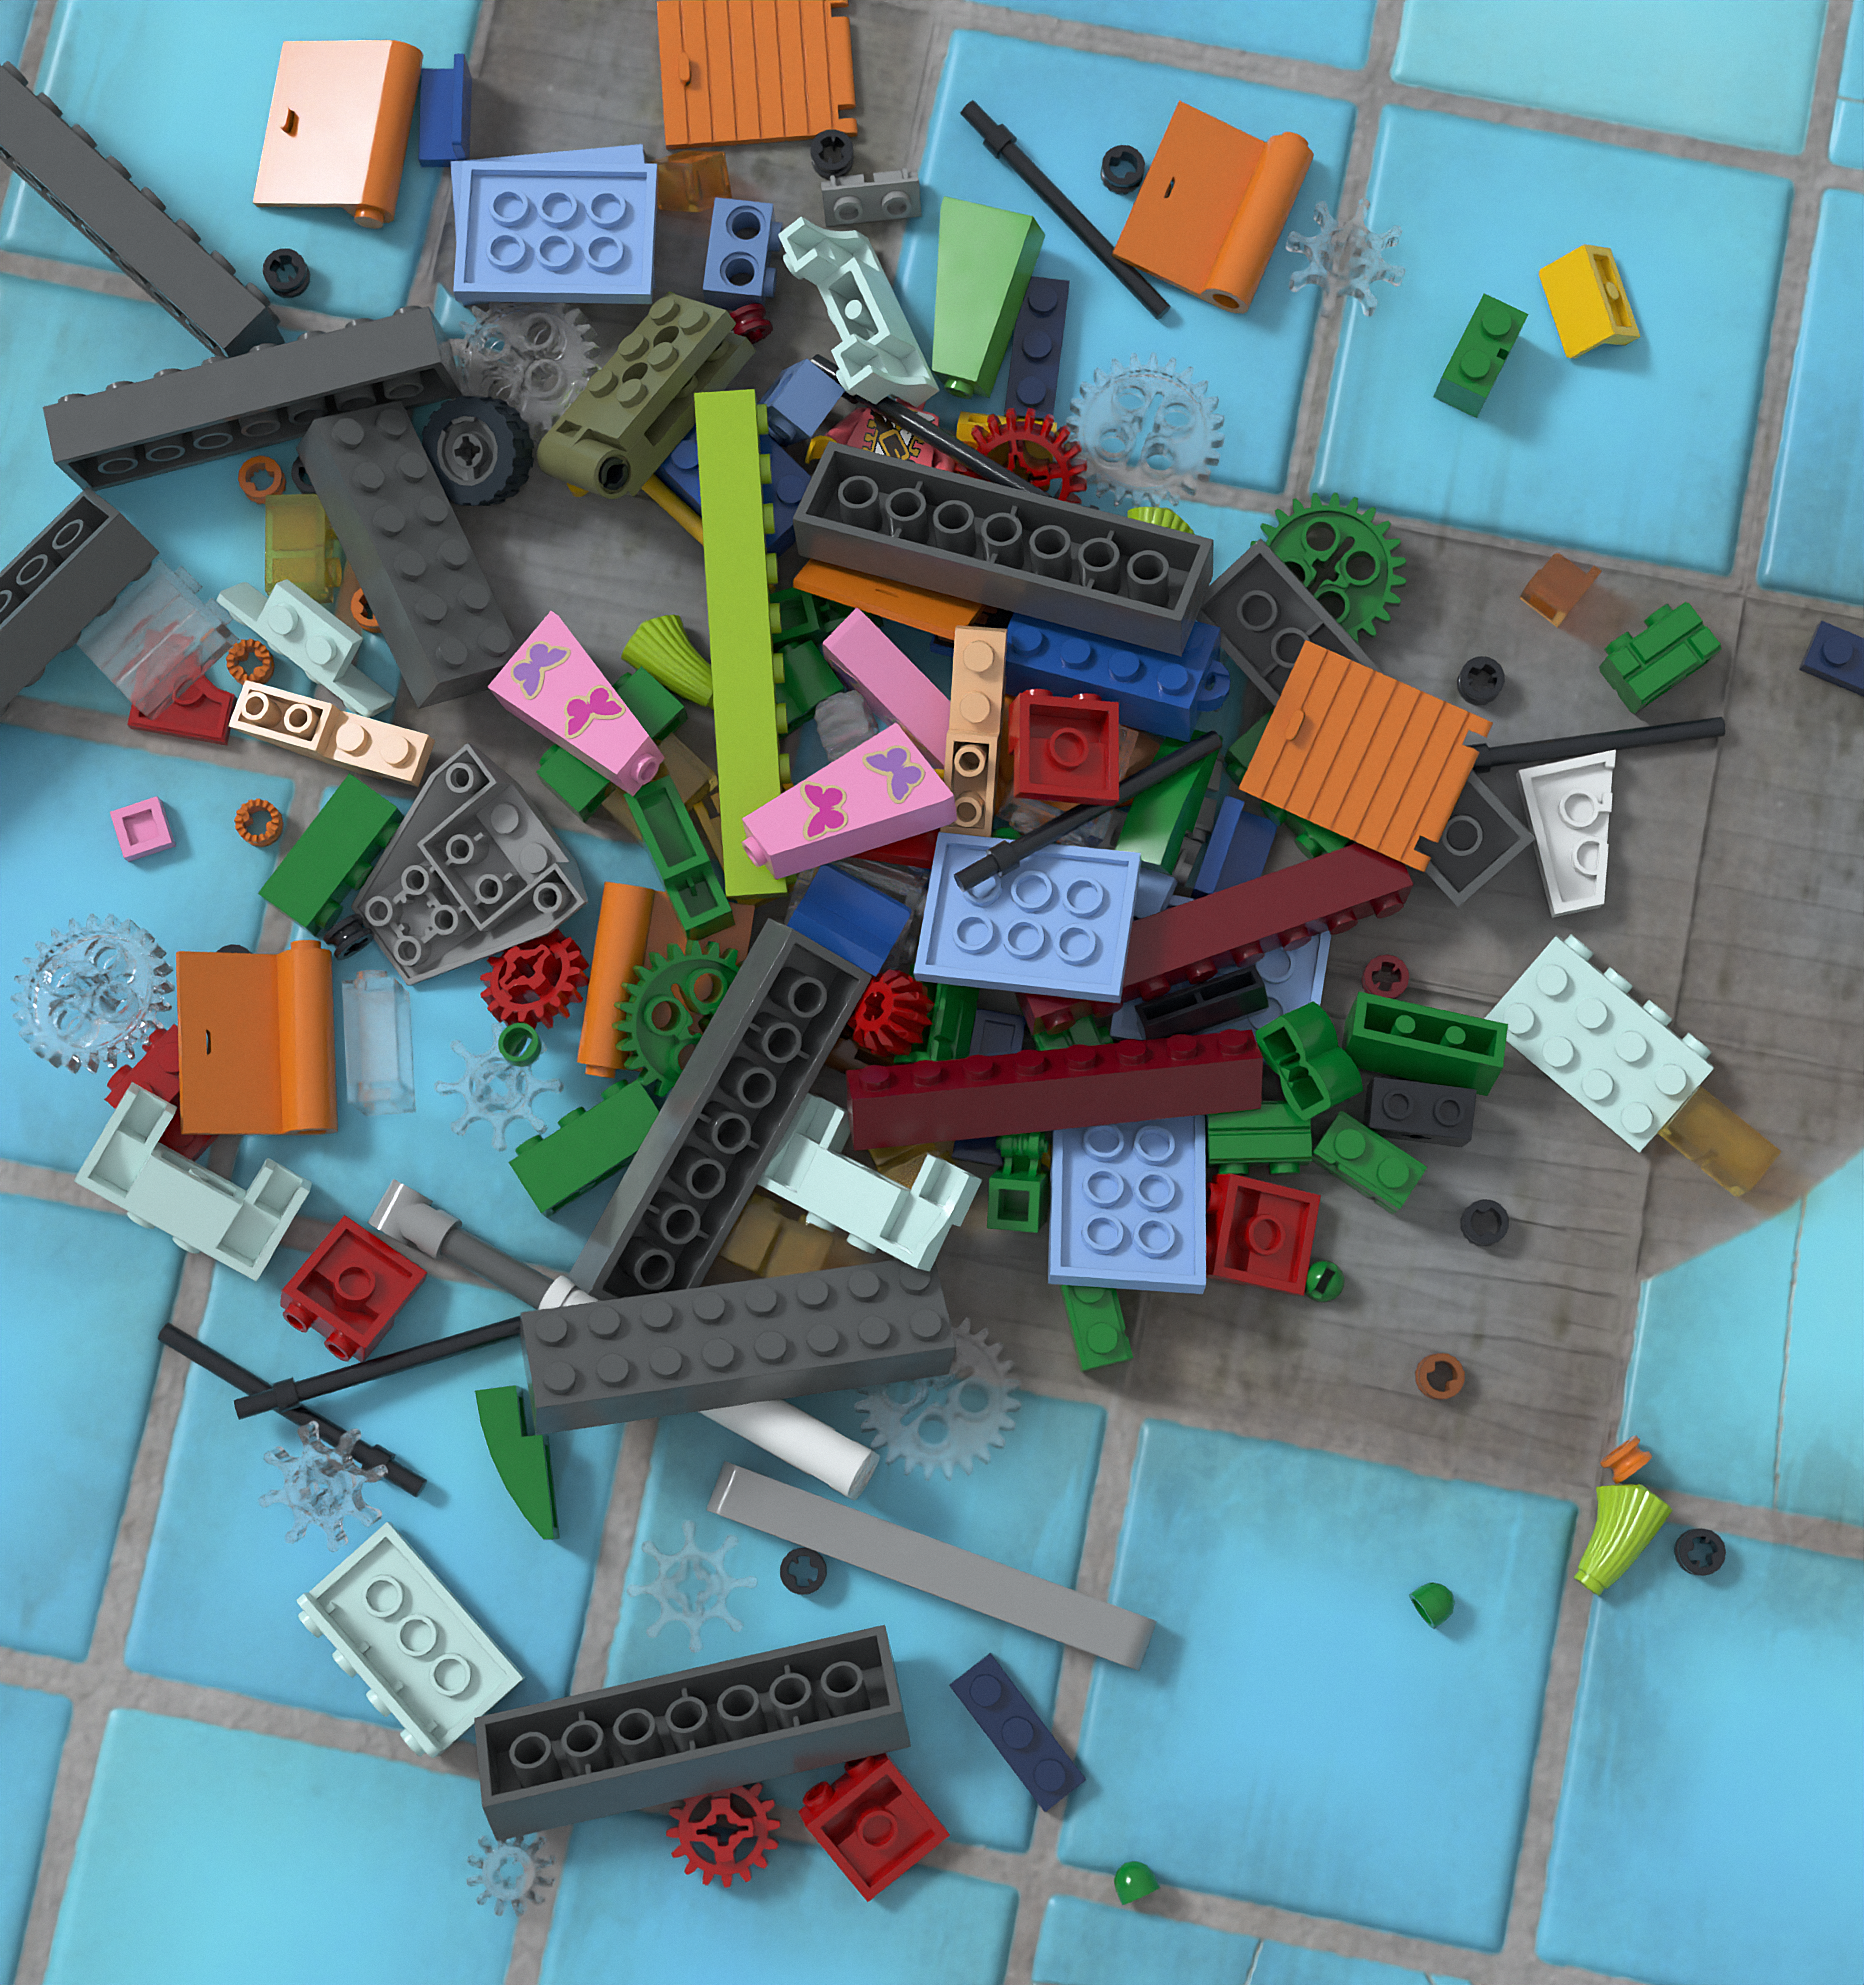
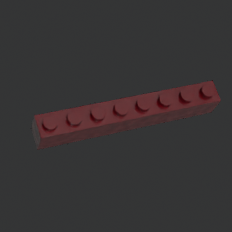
[1014,843,1414,1035]
[846,1029,1263,1151]

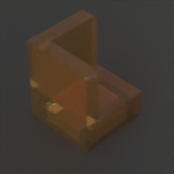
[650,150,732,212]
[1519,553,1602,628]

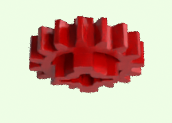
[480,929,589,1030]
[666,1781,781,1888]

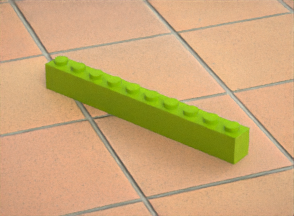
[694,389,798,901]

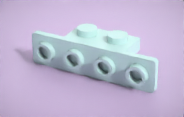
[216,579,395,718]

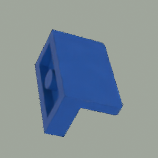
[418,53,472,167]
[1190,795,1278,899]
[787,863,912,977]

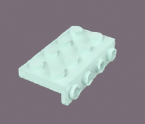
[1484,934,1714,1153]
[296,1522,526,1758]

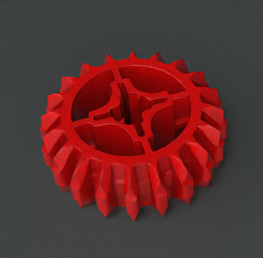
[954,408,1087,503]

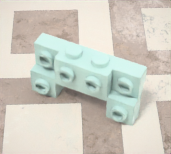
[778,217,940,407]
[74,1082,312,1282]
[757,1092,982,1271]

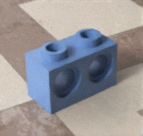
[703,197,783,311]
[758,358,845,447]

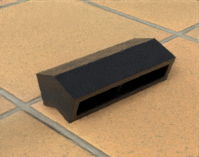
[1134,965,1269,1040]

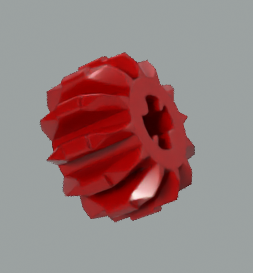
[847,969,935,1058]

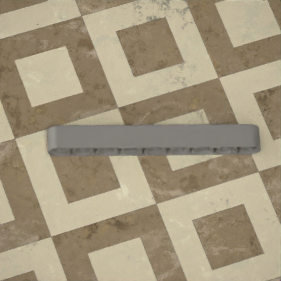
[706,1461,1157,1671]

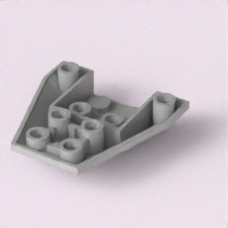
[350,743,588,986]

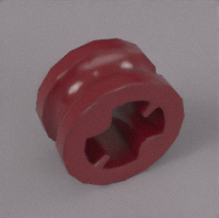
[730,303,773,344]
[1361,954,1409,999]

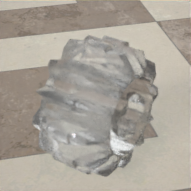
[814,690,880,762]
[467,1834,556,1917]

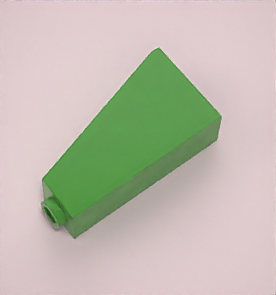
[932,196,1046,399]

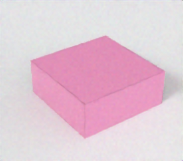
[110,796,176,862]

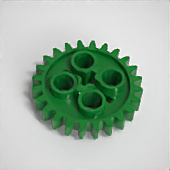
[1250,492,1406,644]
[612,939,745,1098]

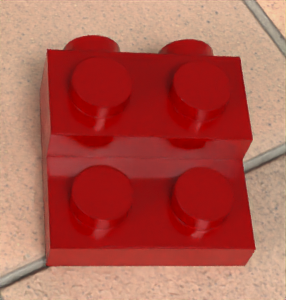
[1008,689,1119,806]
[104,1024,219,1162]
[1206,1174,1321,1296]
[280,1215,427,1362]
[798,1752,950,1902]

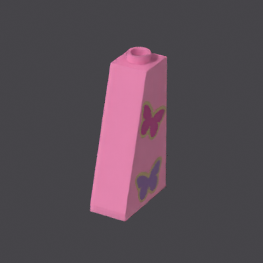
[822,608,951,770]
[487,611,665,796]
[742,723,957,879]

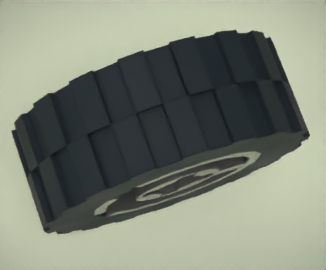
[421,396,534,506]

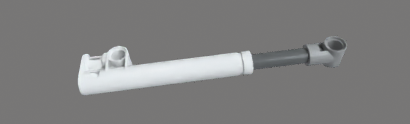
[367,1179,880,1501]

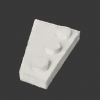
[1516,749,1616,918]

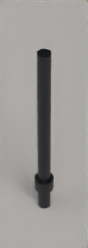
[960,100,1171,320]
[811,354,1052,498]
[1466,717,1725,774]
[954,730,1223,892]
[234,1315,521,1420]
[158,1322,427,1498]

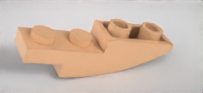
[940,625,1008,837]
[229,680,435,787]

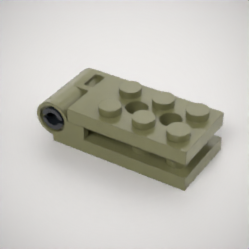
[537,292,756,499]

